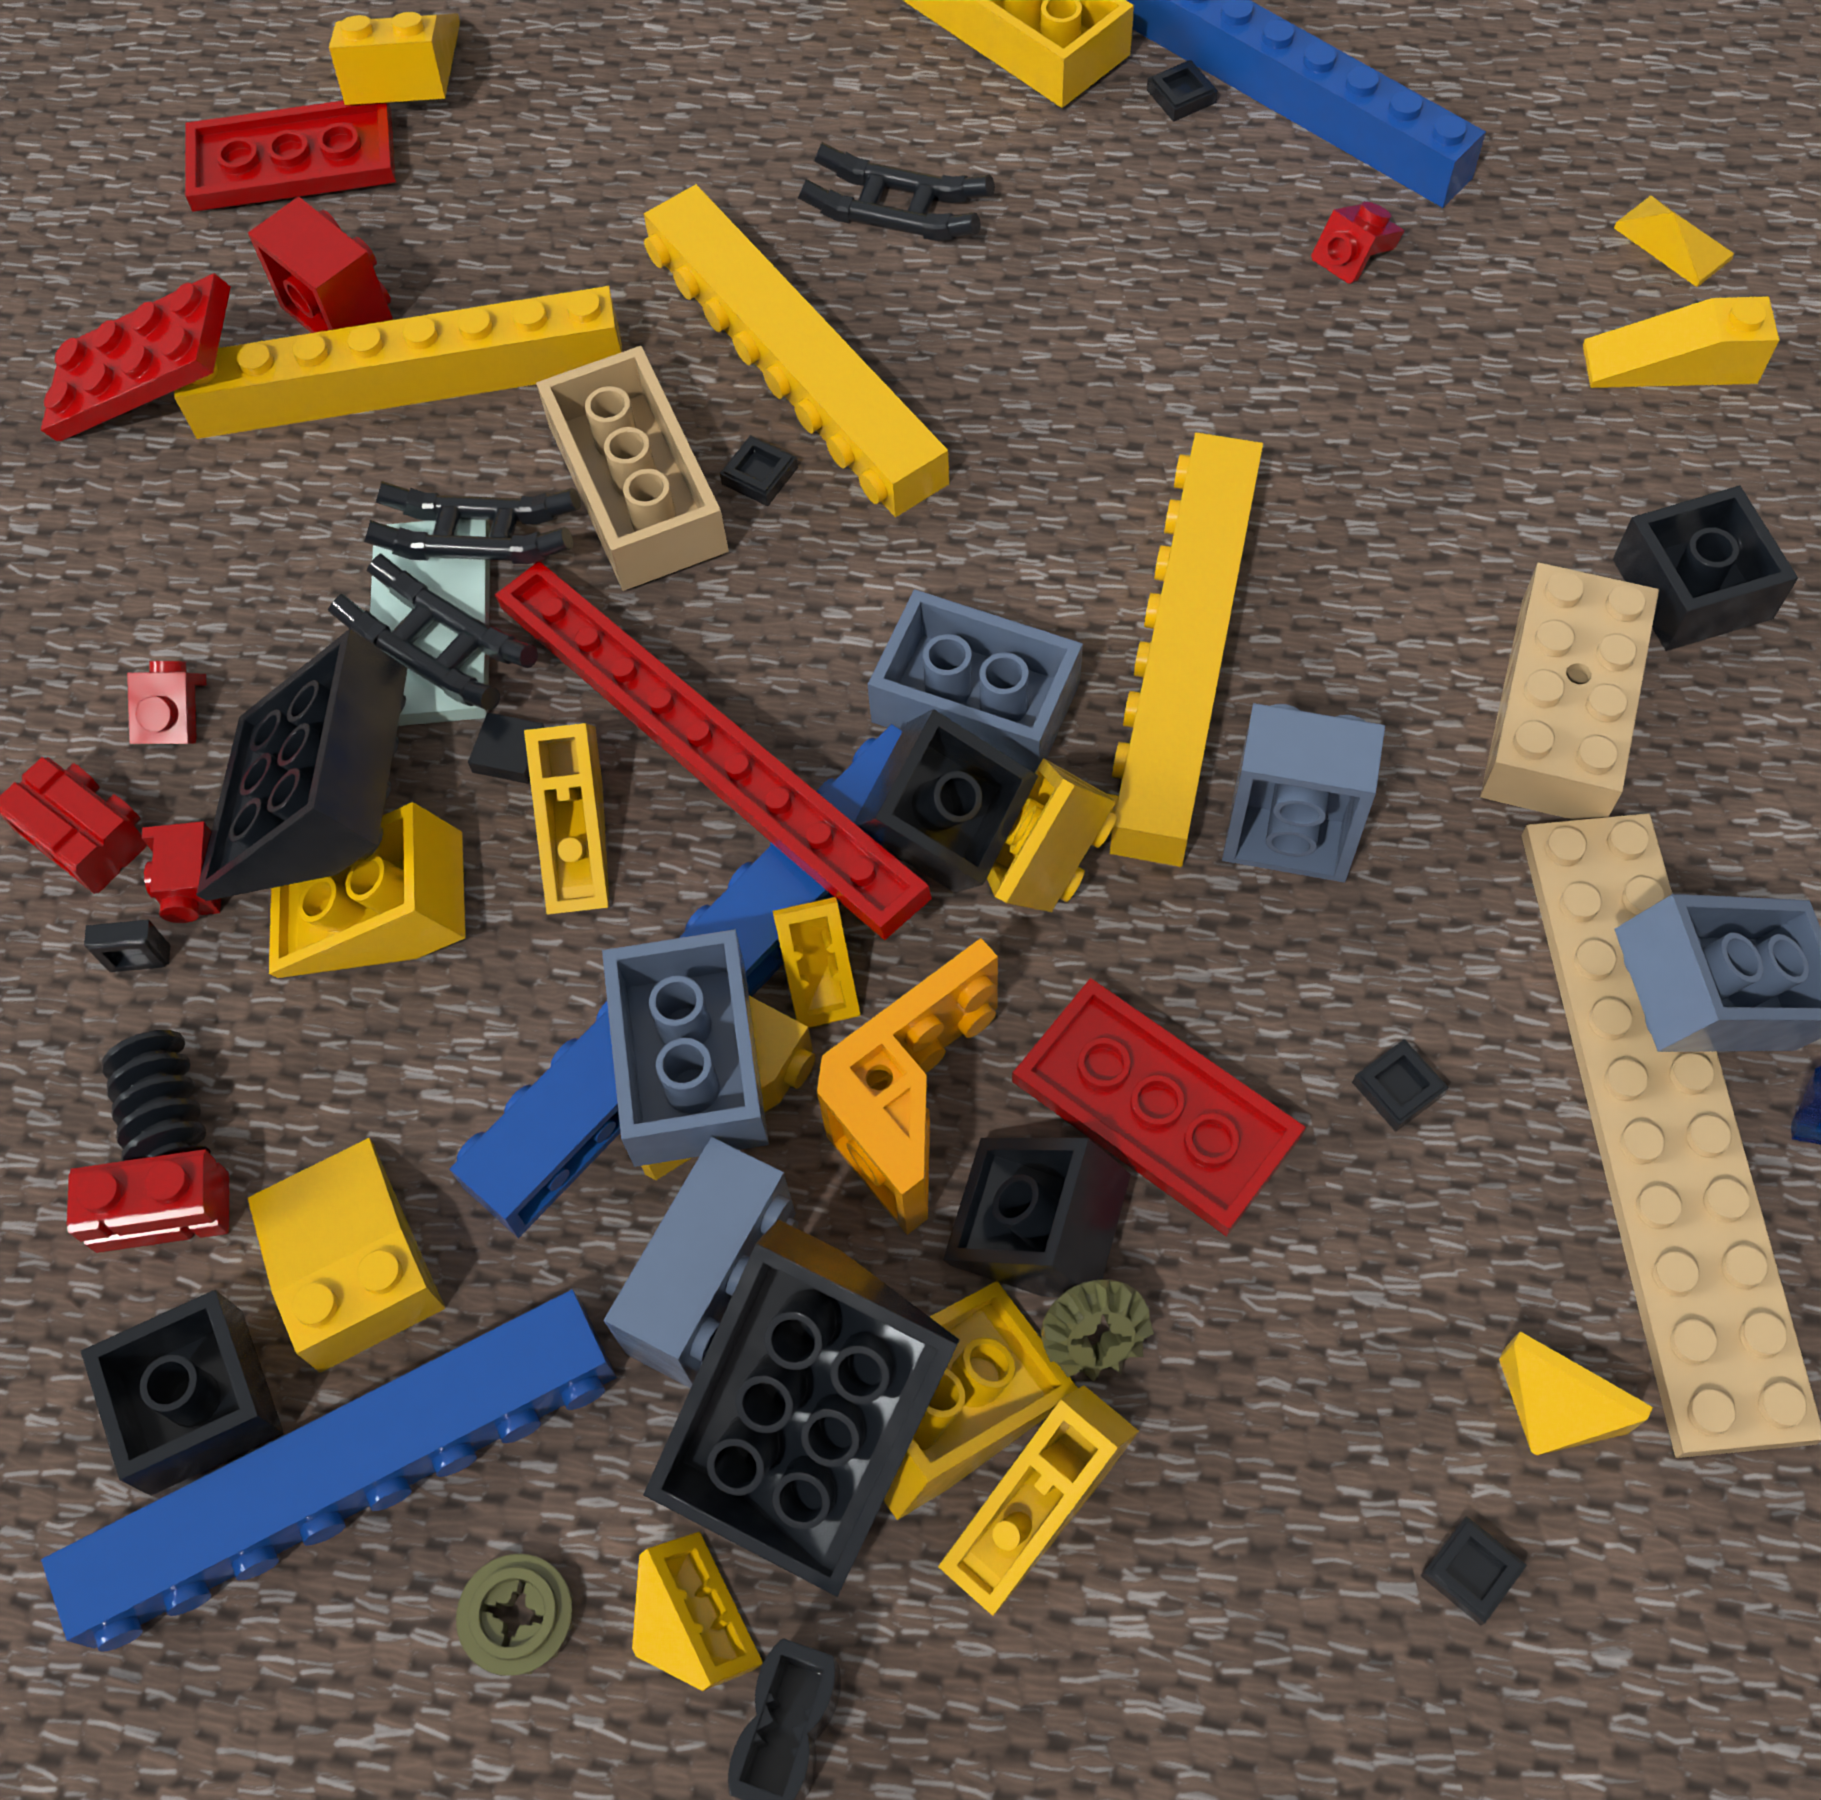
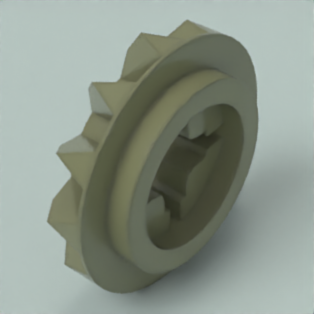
[1041,1279,1154,1382]
[456,1554,573,1676]

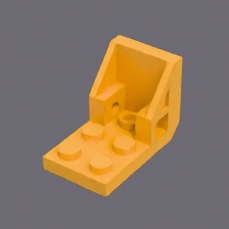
[817,938,998,1235]

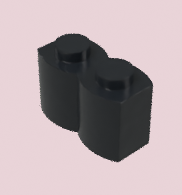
[728,1638,841,1800]

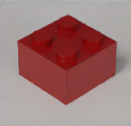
[248,196,393,333]

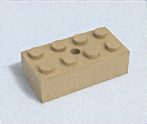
[536,346,729,591]
[1480,562,1659,820]

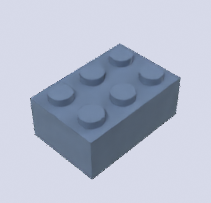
[868,589,1083,773]
[1222,703,1385,883]
[1614,894,1821,1052]
[602,929,769,1167]
[604,1137,799,1388]

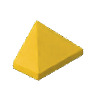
[1614,195,1734,287]
[773,897,861,1028]
[1499,1331,1653,1455]
[632,1531,763,1691]

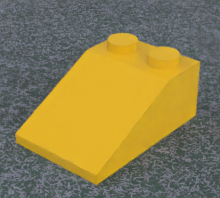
[329,12,460,105]
[987,758,1117,912]
[269,802,465,978]
[247,1138,446,1373]
[884,1281,1078,1520]

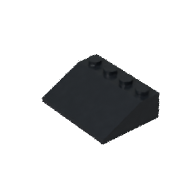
[196,629,408,901]
[643,1219,960,1597]

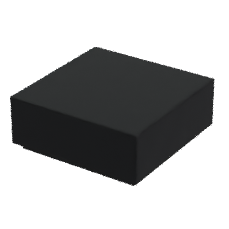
[1147,60,1218,122]
[720,435,798,507]
[468,712,545,784]
[84,919,171,973]
[1352,1039,1449,1132]
[1420,1516,1527,1626]

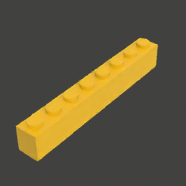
[643,184,949,518]
[174,286,623,439]
[1108,432,1263,867]

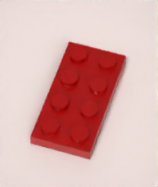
[185,100,396,212]
[40,273,231,441]
[1012,978,1306,1237]

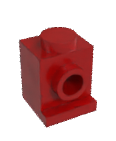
[142,821,221,923]

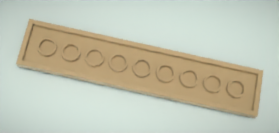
[1521,813,1821,1458]

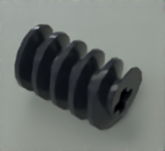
[102,1030,211,1161]

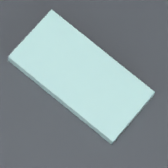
[370,519,490,726]

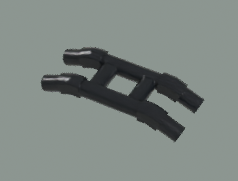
[797,142,995,241]
[364,481,581,564]
[328,553,538,710]

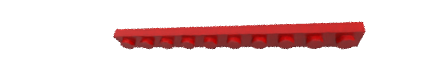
[495,561,932,940]

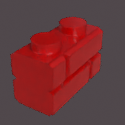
[0,757,147,894]
[67,1149,229,1253]

